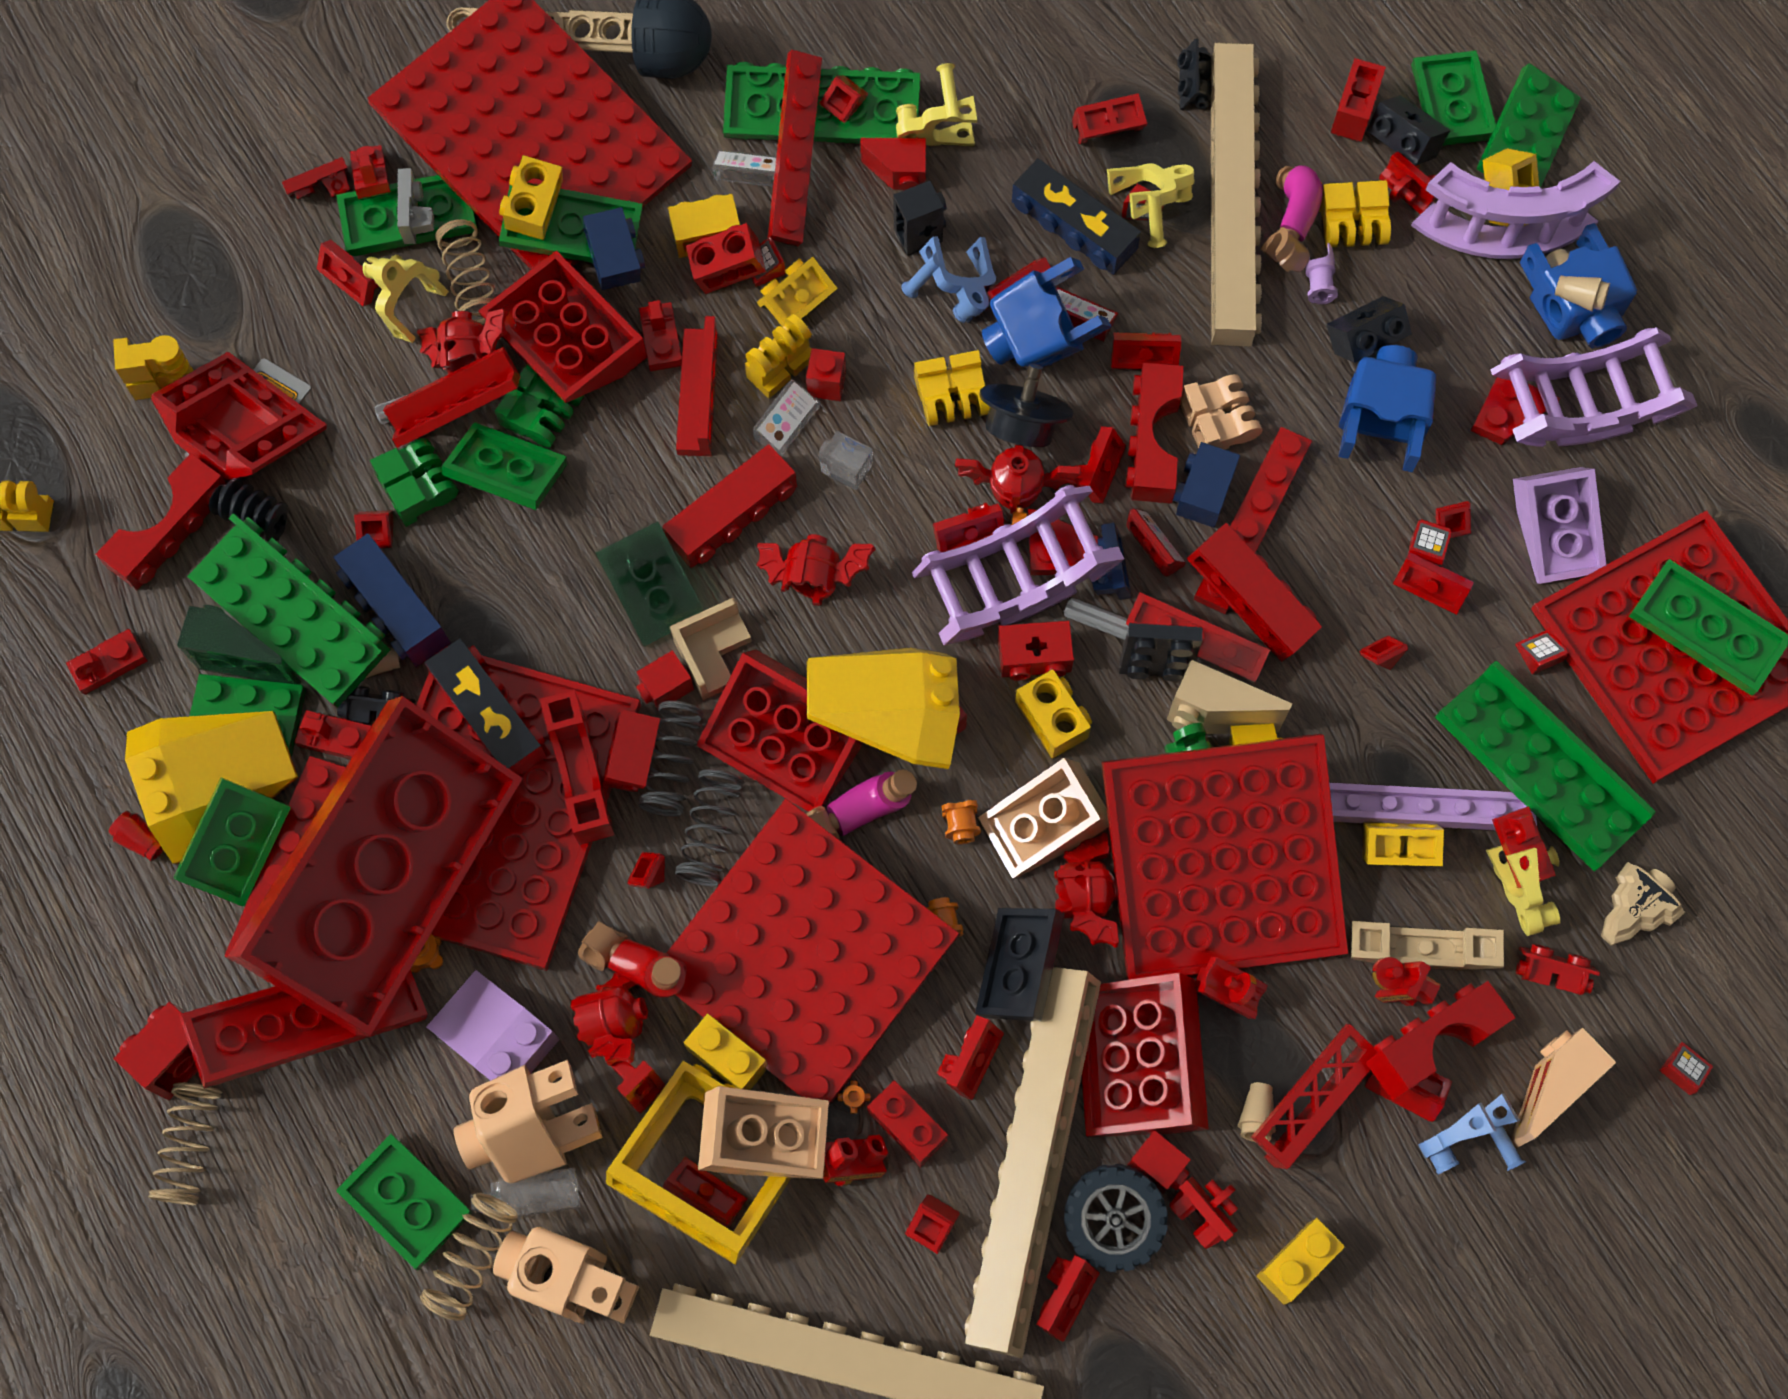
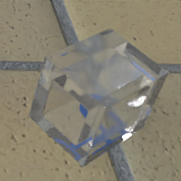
[818,431,873,490]

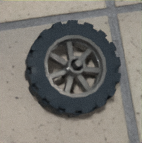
[1064,1164,1168,1272]

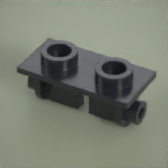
[1177,38,1212,111]
[337,686,415,723]

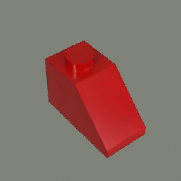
[860,138,926,191]

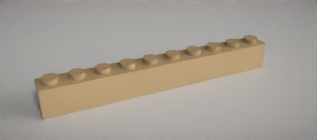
[1211,43,1262,346]
[965,967,1101,1359]
[650,1284,1044,1399]

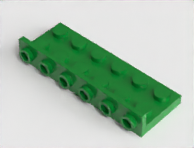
[723,62,920,144]
[187,513,391,708]
[1435,661,1656,872]

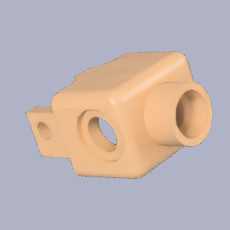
[454,1060,602,1184]
[493,1227,639,1325]

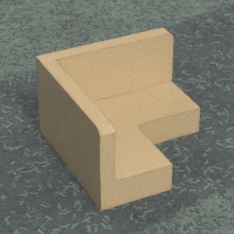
[670,598,752,700]

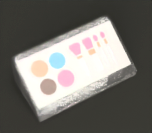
[712,149,776,187]
[753,379,821,456]

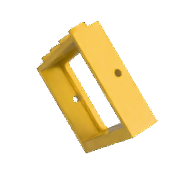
[606,1061,791,1265]

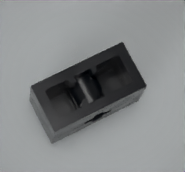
[1366,95,1451,166]
[893,181,947,256]
[1326,296,1412,363]

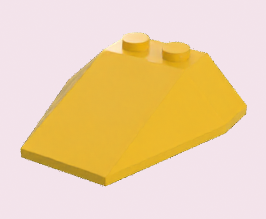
[807,648,960,769]
[125,711,298,864]

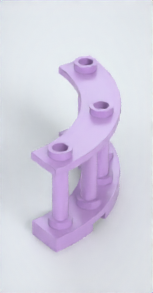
[1411,161,1621,259]
[1490,327,1697,447]
[912,485,1124,646]

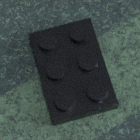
[1119,623,1203,682]
[975,908,1065,1022]

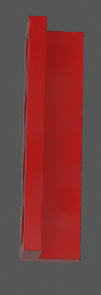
[676,316,718,456]
[383,347,520,448]
[1126,592,1270,682]
[1251,1024,1377,1169]

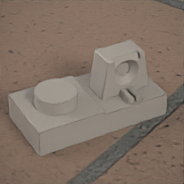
[398,168,434,244]

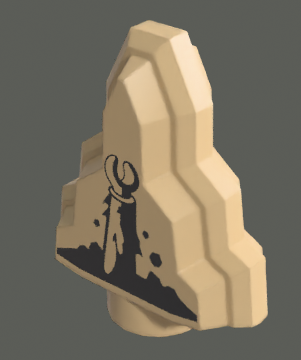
[1601,862,1685,946]

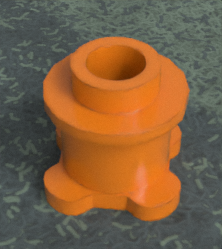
[941,800,981,845]
[927,897,964,937]
[410,934,443,973]

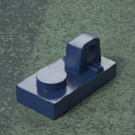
[1092,522,1132,600]

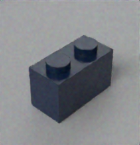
[583,207,645,291]
[1173,442,1240,528]

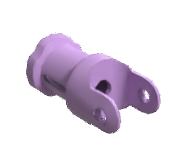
[1305,243,1338,304]

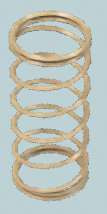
[435,219,495,324]
[148,1082,222,1205]
[420,1193,518,1321]

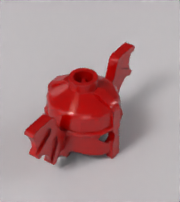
[417,309,509,374]
[955,445,1081,514]
[757,534,876,606]
[1054,833,1119,948]
[571,972,648,1066]

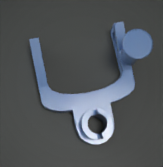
[901,237,996,323]
[1418,1093,1527,1175]

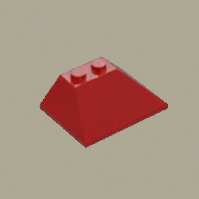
[151,352,327,480]

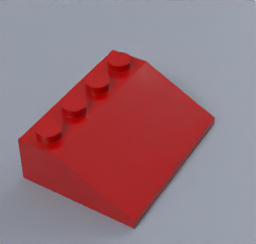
[478,250,647,403]
[696,649,863,812]
[1082,972,1209,1137]

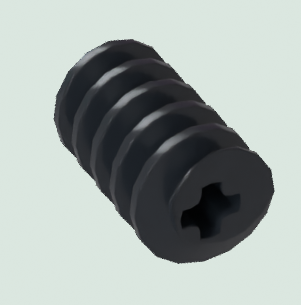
[209,478,288,542]

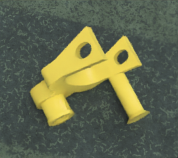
[896,63,977,146]
[1107,163,1195,248]
[362,255,449,343]
[1486,845,1560,936]

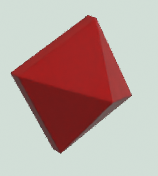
[1435,501,1471,538]
[1359,635,1408,670]
[627,852,665,889]

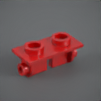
[1516,944,1600,995]

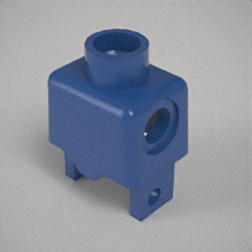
[1520,223,1637,348]
[982,257,1112,368]
[1338,345,1437,472]

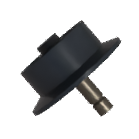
[979,364,1073,447]

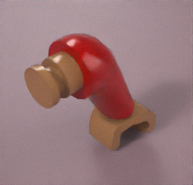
[578,921,686,998]

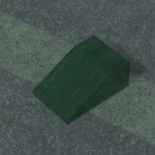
[594,520,704,646]
[177,605,301,685]

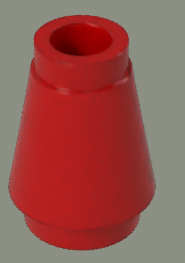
[108,811,163,861]

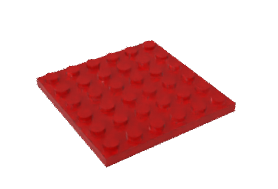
[1531,510,1788,784]
[1102,734,1348,980]
[666,798,960,1107]

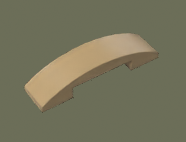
[1351,921,1504,970]

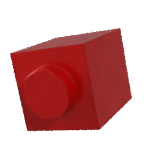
[806,348,846,402]
[636,650,694,711]
[1127,1130,1191,1194]

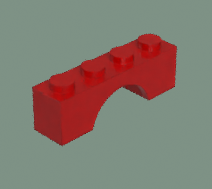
[1126,363,1184,504]
[95,453,226,590]
[540,689,615,845]
[1365,981,1516,1100]

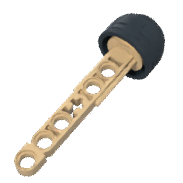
[447,0,712,78]

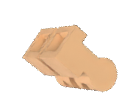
[1180,374,1263,450]

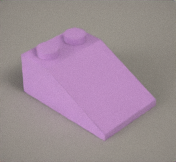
[1513,467,1606,584]
[426,970,560,1080]

